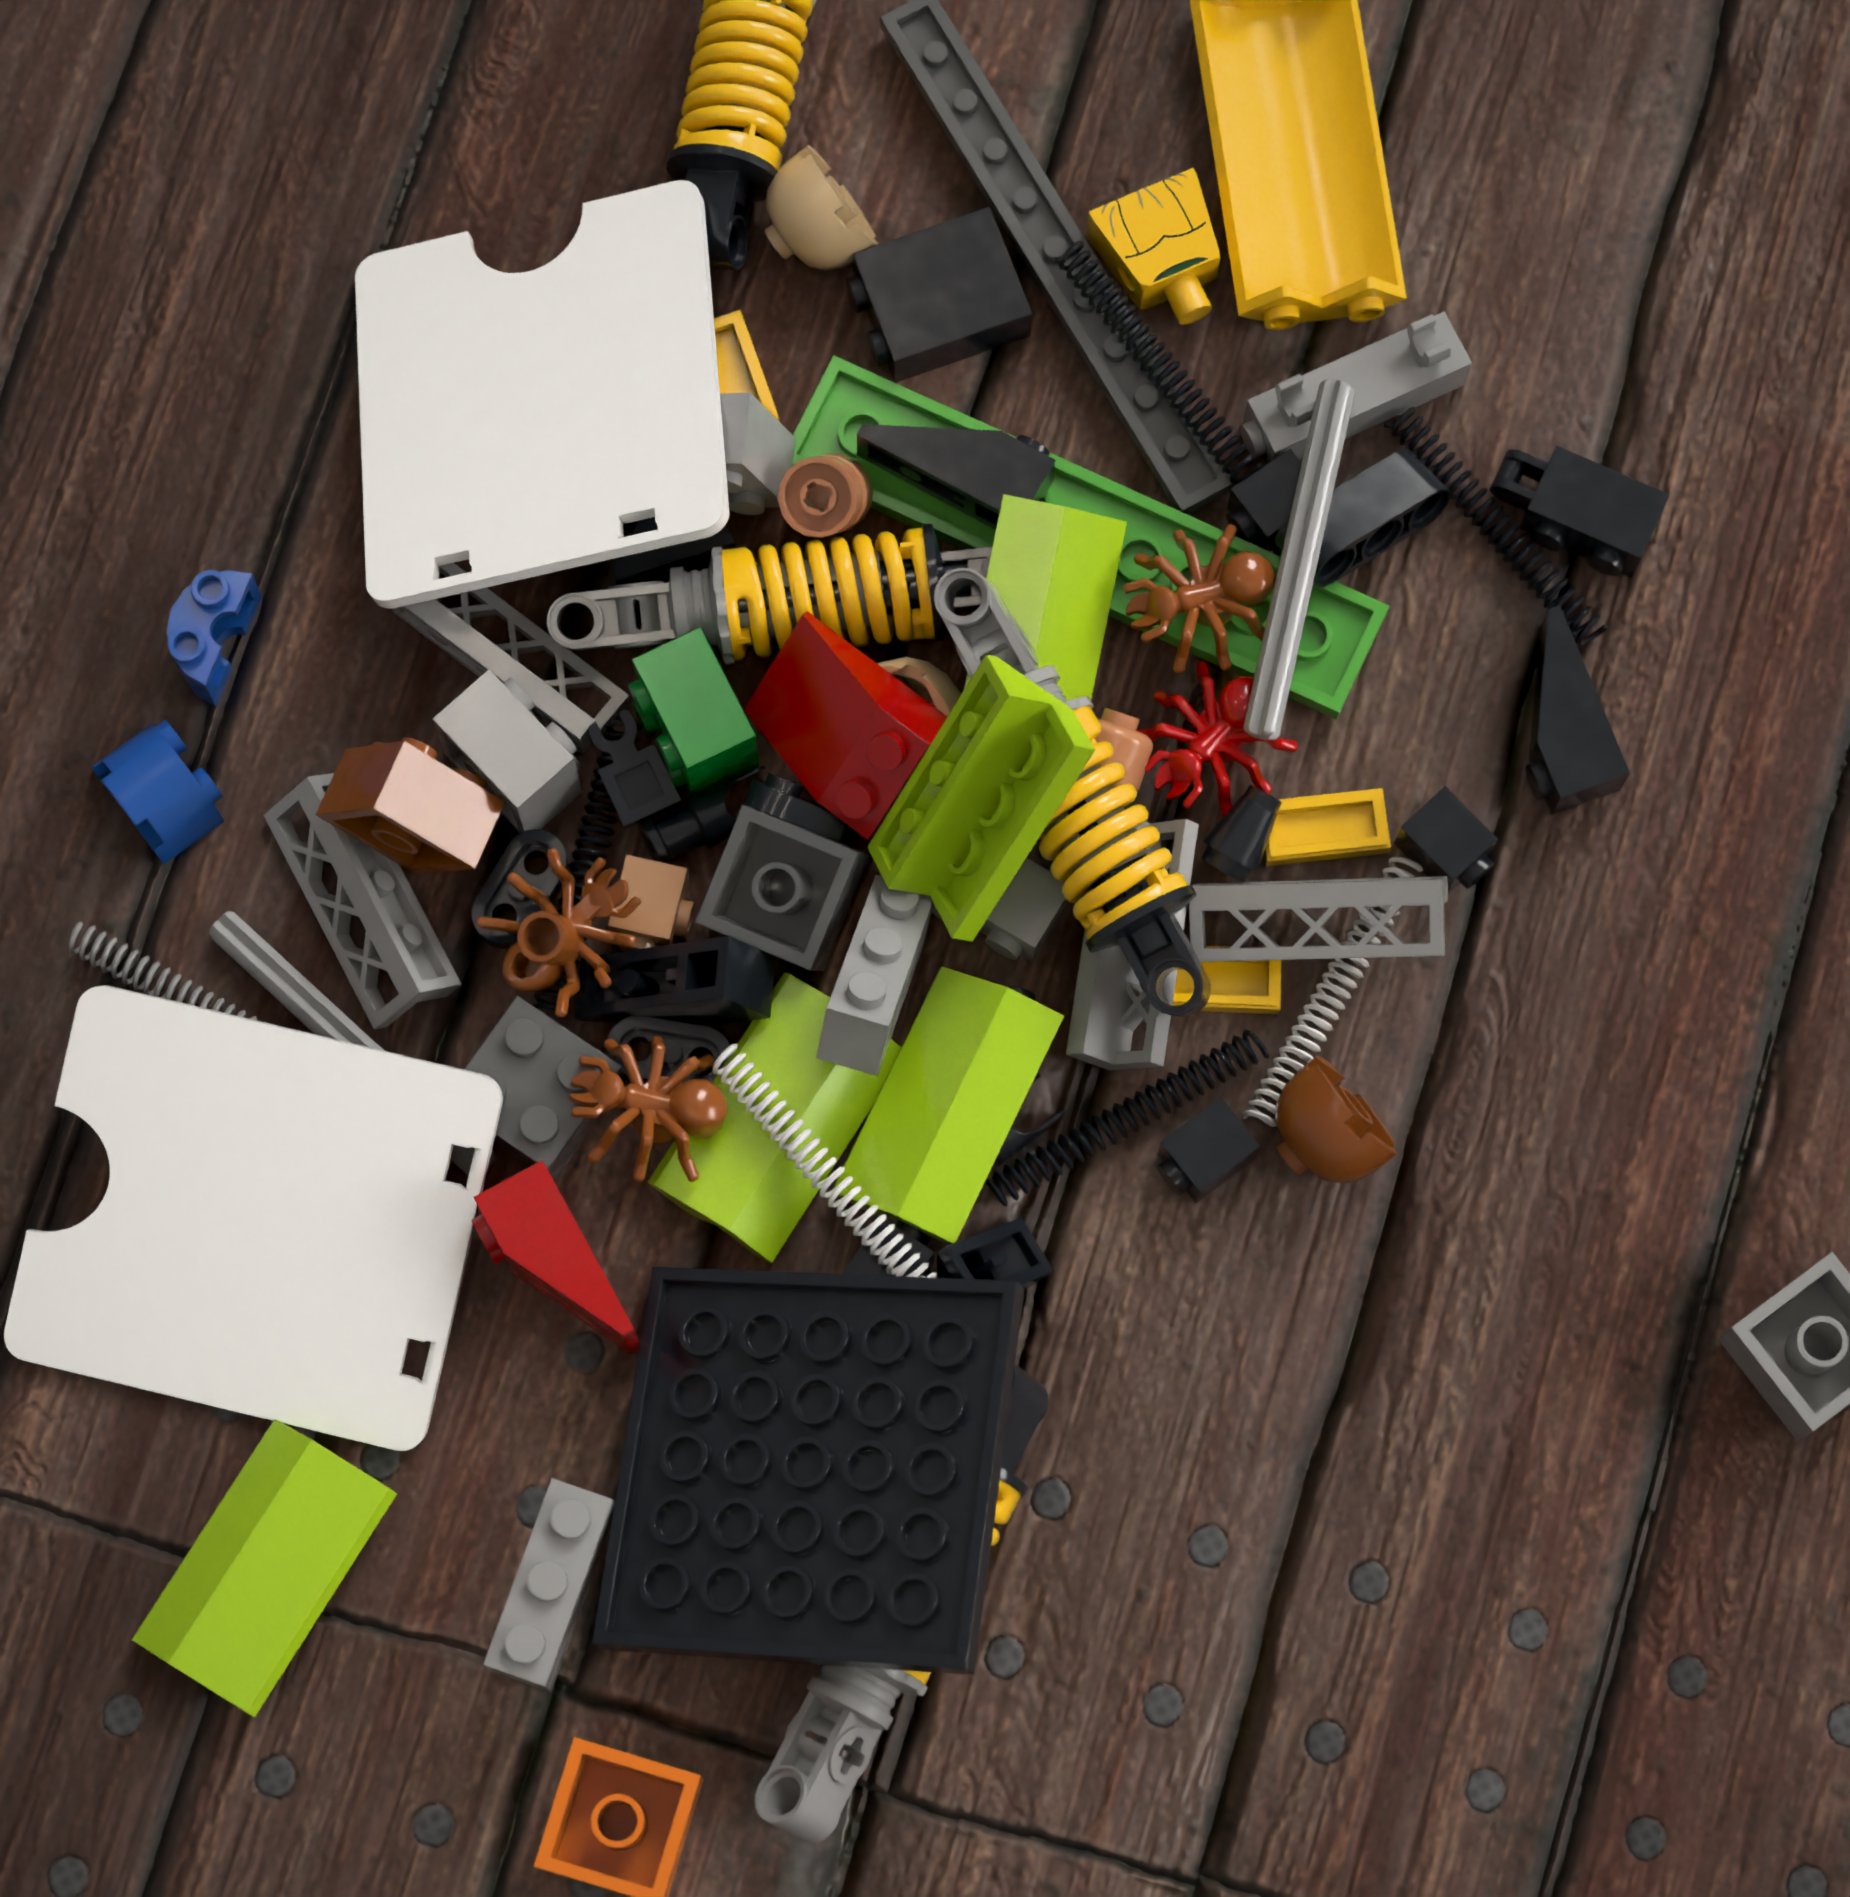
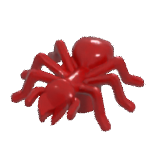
[1137,661,1298,818]

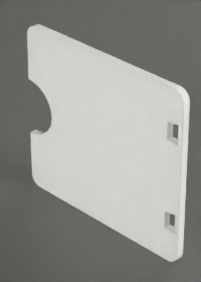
[355,180,729,609]
[4,985,503,1451]

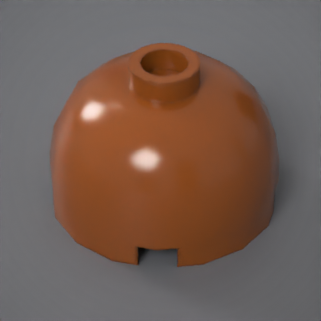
[1275,1055,1397,1184]

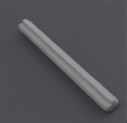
[1243,379,1355,740]
[209,911,497,1176]

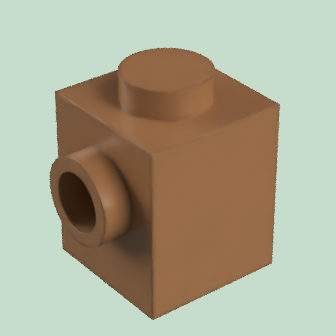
[608,854,695,952]

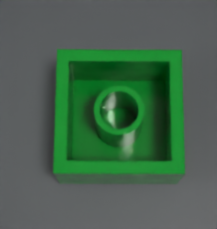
[628,627,759,796]

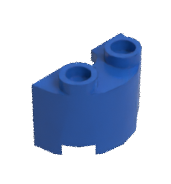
[166,570,262,707]
[91,719,224,864]

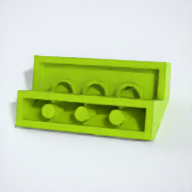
[964,494,1127,700]
[867,654,1095,942]
[832,966,1064,1245]
[647,972,901,1263]
[132,1419,397,1718]

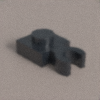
[589,709,681,829]

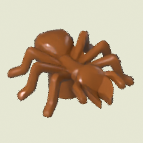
[1123,524,1276,674]
[476,848,641,1017]
[568,1035,728,1182]

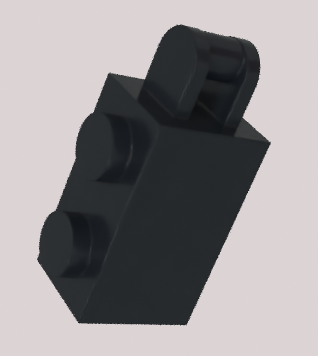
[1489,445,1670,578]

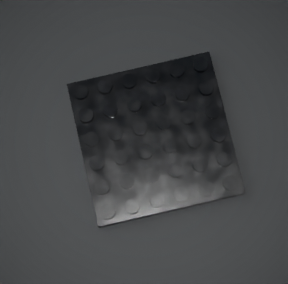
[592,1267,1025,1675]

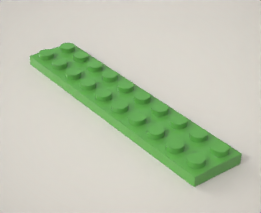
[792,355,1390,720]

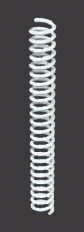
[1242,856,1423,1127]
[712,1044,937,1278]

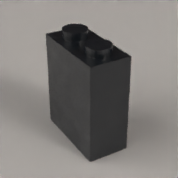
[846,207,1032,383]

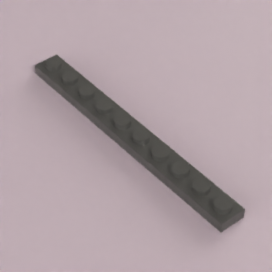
[880,0,1235,515]

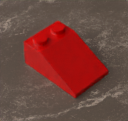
[743,611,948,840]
[471,1160,640,1355]

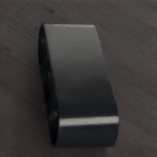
[1275,449,1451,588]

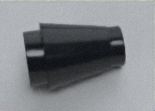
[1201,784,1282,882]

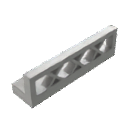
[392,563,630,756]
[263,773,462,1030]
[1066,819,1199,1071]
[1189,876,1448,962]

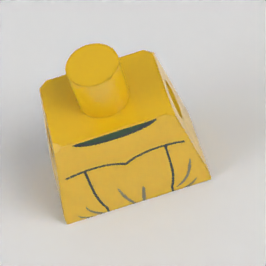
[1086,168,1220,325]

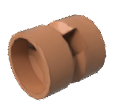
[778,453,873,538]

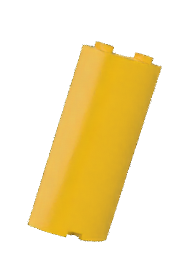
[1190,0,1407,330]

